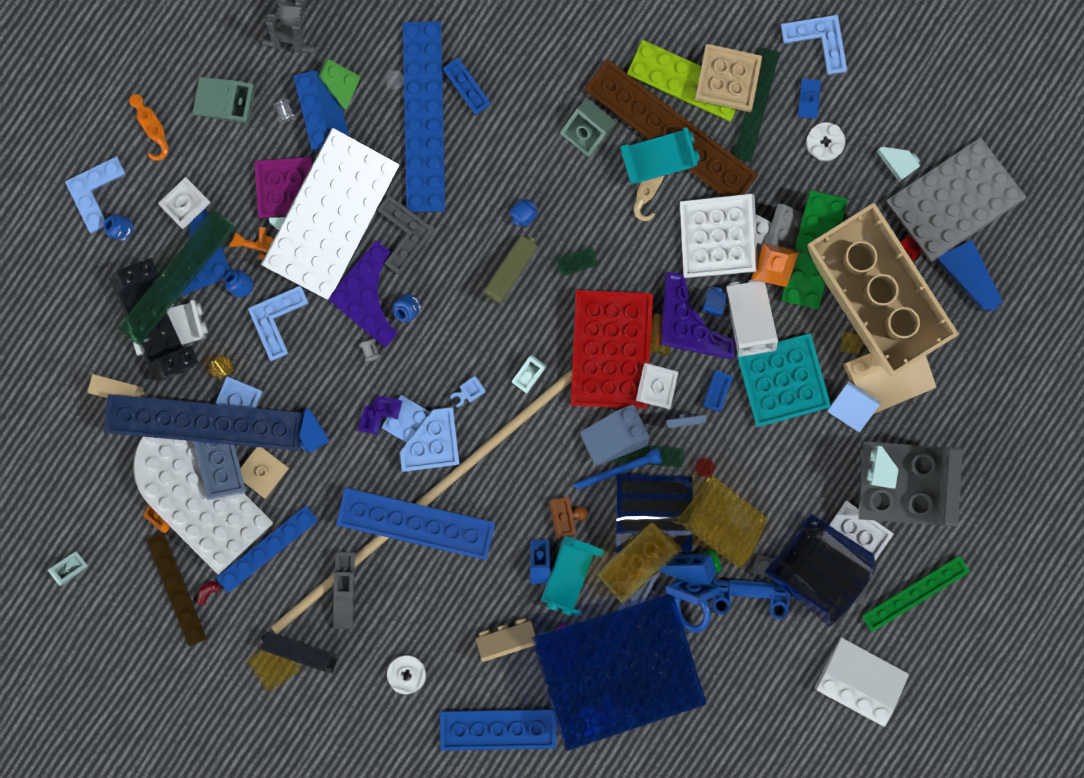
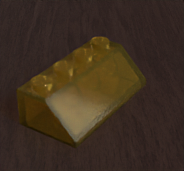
[596,522,682,603]

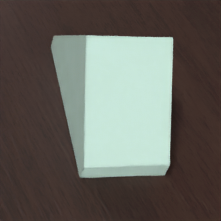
[48,551,88,586]

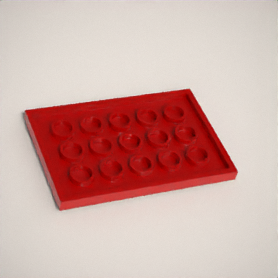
[570,290,653,409]

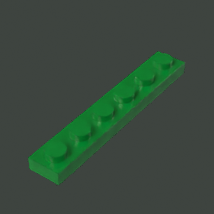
[861,555,970,632]

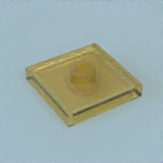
[247,651,301,692]

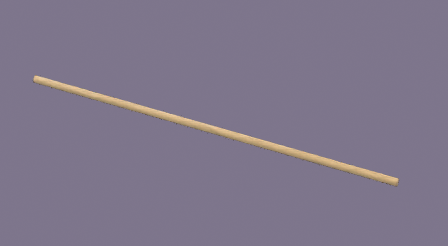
[271,369,572,634]

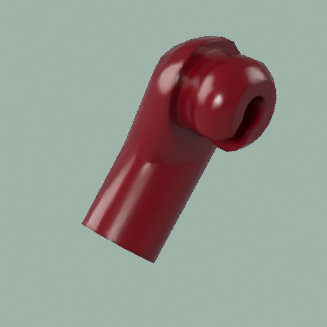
[196,581,220,605]

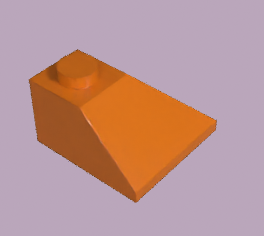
[751,243,799,287]

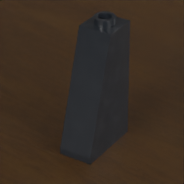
[260,631,340,673]

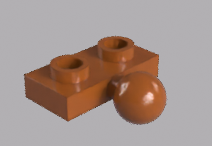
[549,497,588,538]

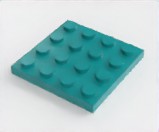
[736,333,831,427]

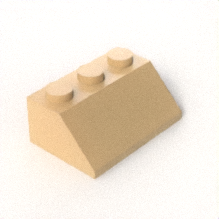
[476,618,538,662]

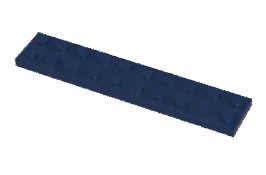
[104,394,302,451]

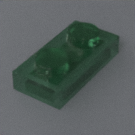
[556,247,598,277]

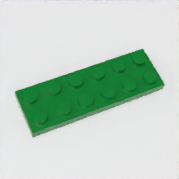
[781,189,848,309]

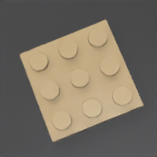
[695,44,762,112]

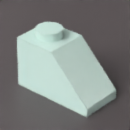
[876,147,920,182]

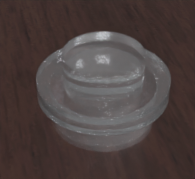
[385,70,404,90]

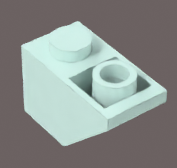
[867,446,898,489]

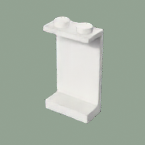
[128,300,208,356]

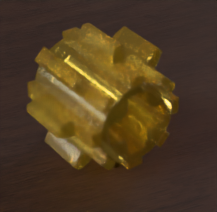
[208,355,234,381]

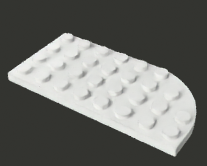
[134,437,273,575]

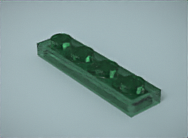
[609,445,684,468]

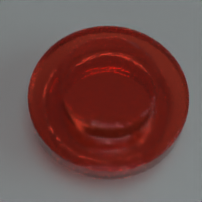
[696,458,715,477]

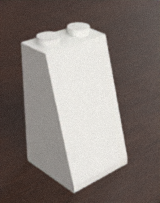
[726,279,778,357]

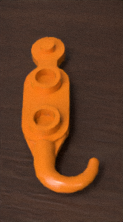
[129,94,169,161]

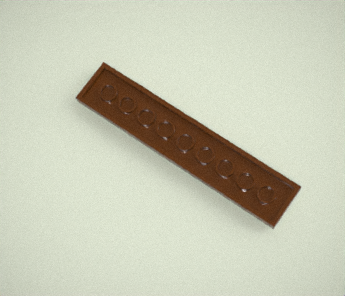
[584,59,758,197]

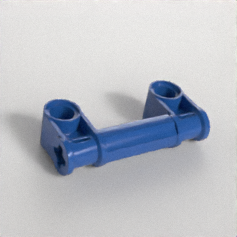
[712,578,790,620]

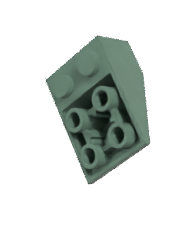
[192,77,256,125]

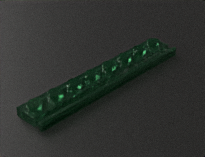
[117,209,236,346]

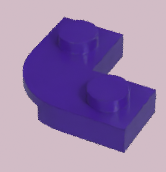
[358,396,403,435]

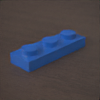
[443,58,491,115]

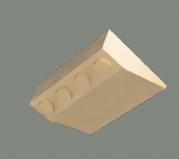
[843,353,937,414]

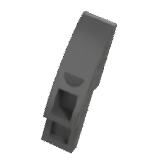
[333,552,356,629]

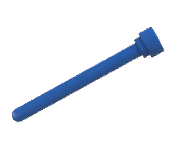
[574,448,663,489]

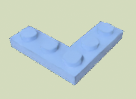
[781,15,847,75]
[65,156,126,234]
[248,286,309,361]

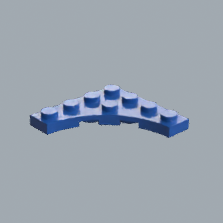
[155,208,231,304]

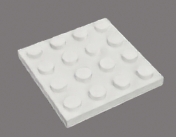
[680,194,758,278]

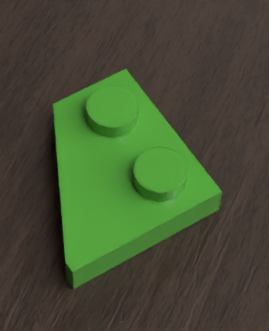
[318,59,361,110]

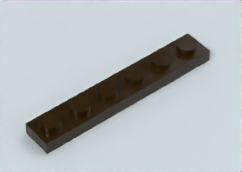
[146,532,207,647]

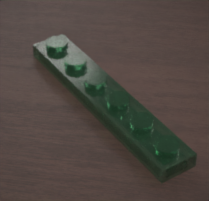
[733,48,780,163]

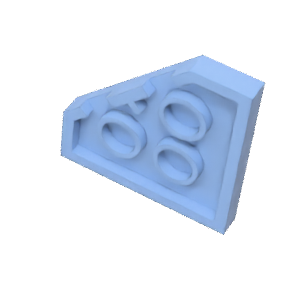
[399,407,459,472]

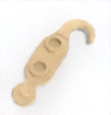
[633,176,664,221]

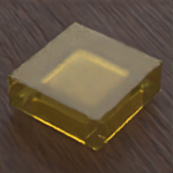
[840,332,862,355]

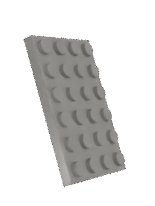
[886,137,1026,262]

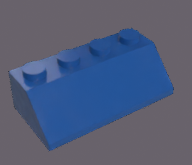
[294,70,349,153]

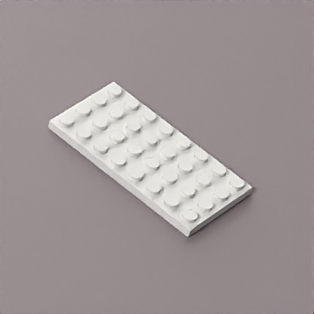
[261,128,399,300]

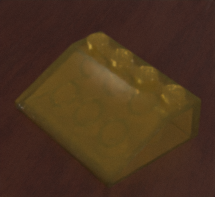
[677,475,768,569]

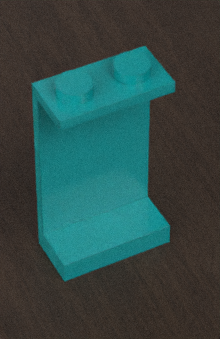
[620,127,700,185]
[541,536,605,616]

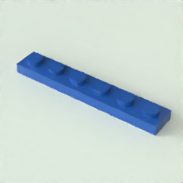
[217,505,319,593]

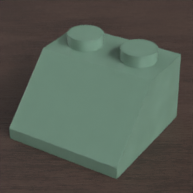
[560,99,616,157]

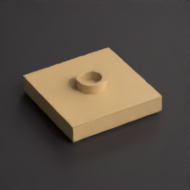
[240,447,289,499]

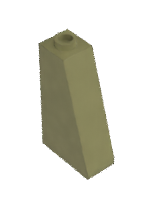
[484,235,538,305]

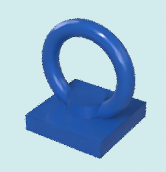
[666,580,721,633]

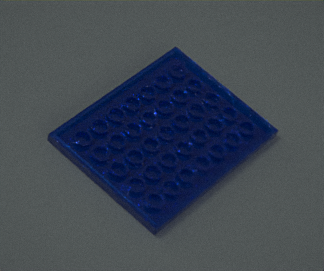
[531,594,707,751]

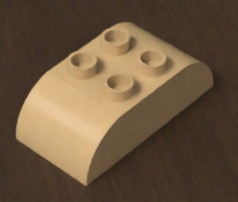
[808,203,959,376]

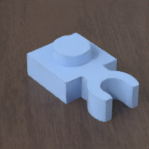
[450,376,486,407]

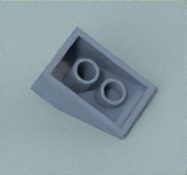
[580,404,649,467]

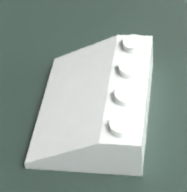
[814,638,909,727]

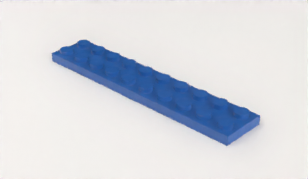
[403,21,445,213]

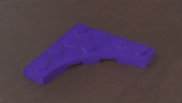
[328,240,398,348]
[661,271,735,360]

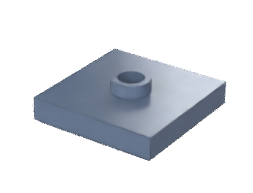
[665,414,706,429]

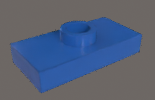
[798,79,821,119]
[702,370,733,413]

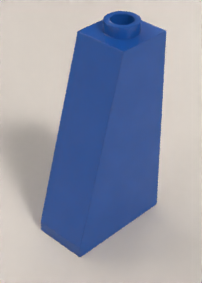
[936,240,1003,313]

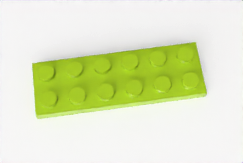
[627,40,736,122]

